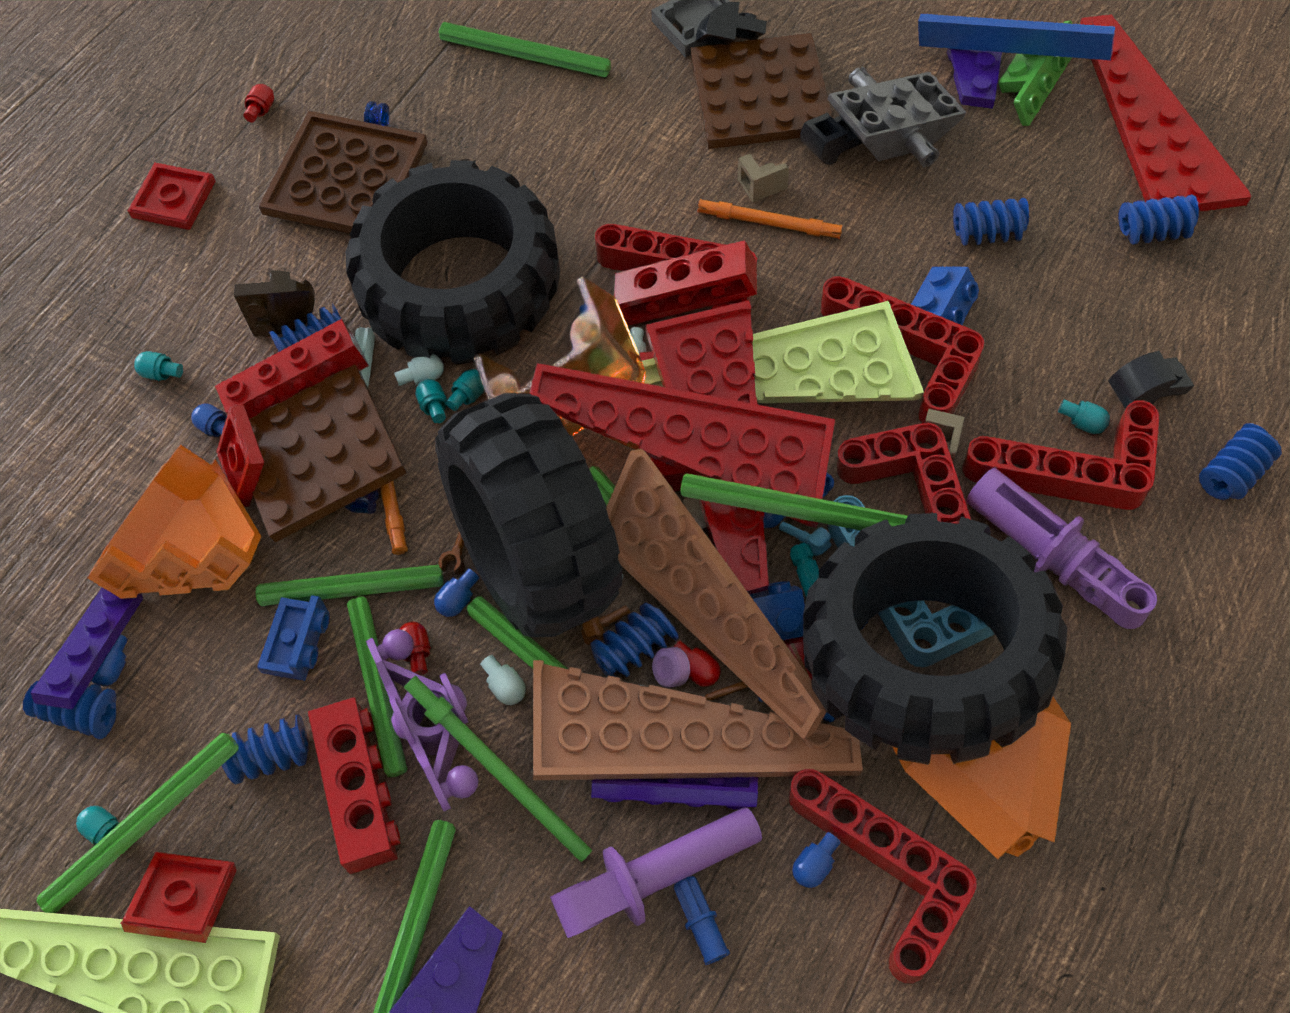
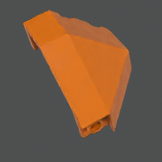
[87,444,261,599]
[892,697,1071,859]

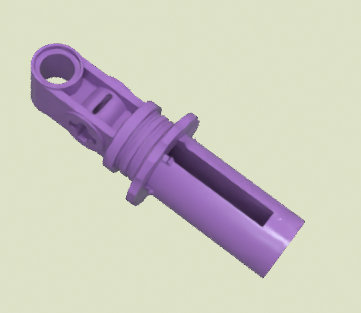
[966,468,1157,629]

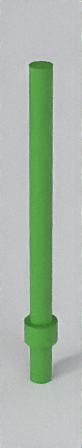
[404,675,592,862]

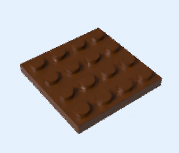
[690,33,833,149]
[259,111,428,234]
[249,364,407,543]

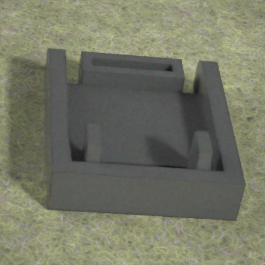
[651,0,739,57]

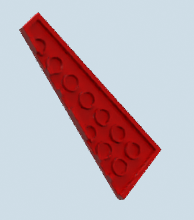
[1080,14,1252,212]
[646,300,769,595]
[529,363,835,528]

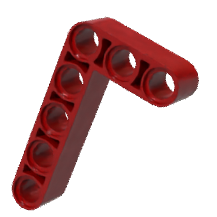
[595,224,757,309]
[820,276,985,423]
[962,400,1159,510]
[837,423,971,524]
[789,769,977,984]

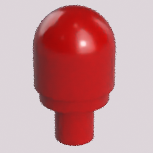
[243,84,274,122]
[400,622,431,675]
[674,640,721,687]

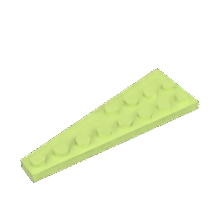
[614,301,924,403]
[0,909,280,1013]

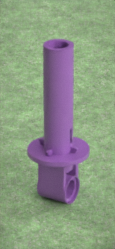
[550,807,762,938]

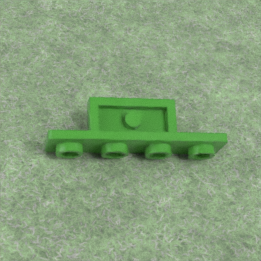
[998,21,1072,126]

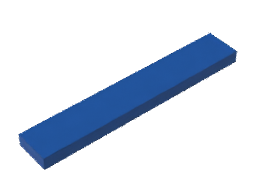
[918,14,1115,60]

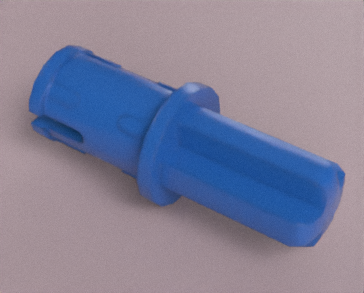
[674,876,730,965]

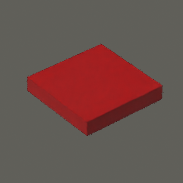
[127,162,216,230]
[216,405,264,507]
[121,852,237,943]

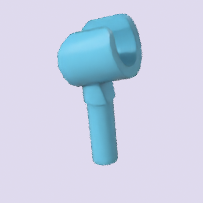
[779,521,832,556]

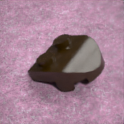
[234,270,315,337]

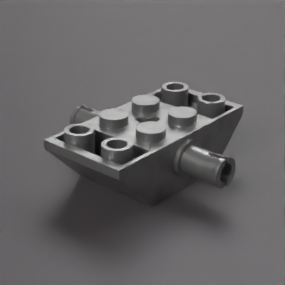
[828,67,967,167]

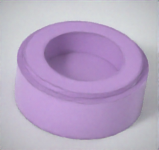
[652,647,690,688]

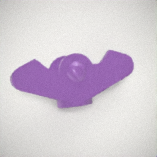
[366,629,479,812]

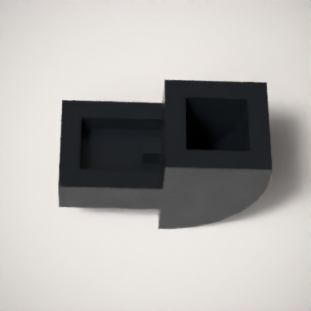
[696,2,767,45]
[800,113,863,165]
[1108,351,1195,409]

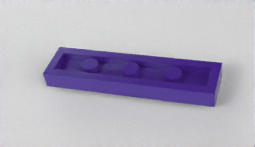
[31,588,143,709]
[591,777,758,809]

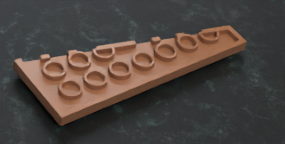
[606,449,827,739]
[533,660,863,780]

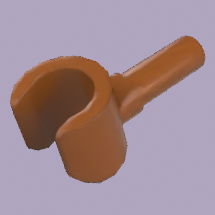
[439,532,465,575]
[581,605,630,645]

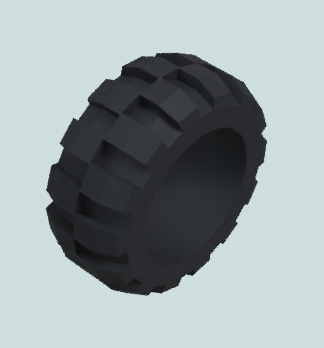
[345,160,560,365]
[435,393,622,637]
[803,513,1068,765]

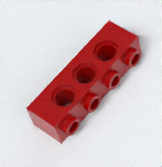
[614,240,757,326]
[215,319,369,419]
[308,697,401,874]

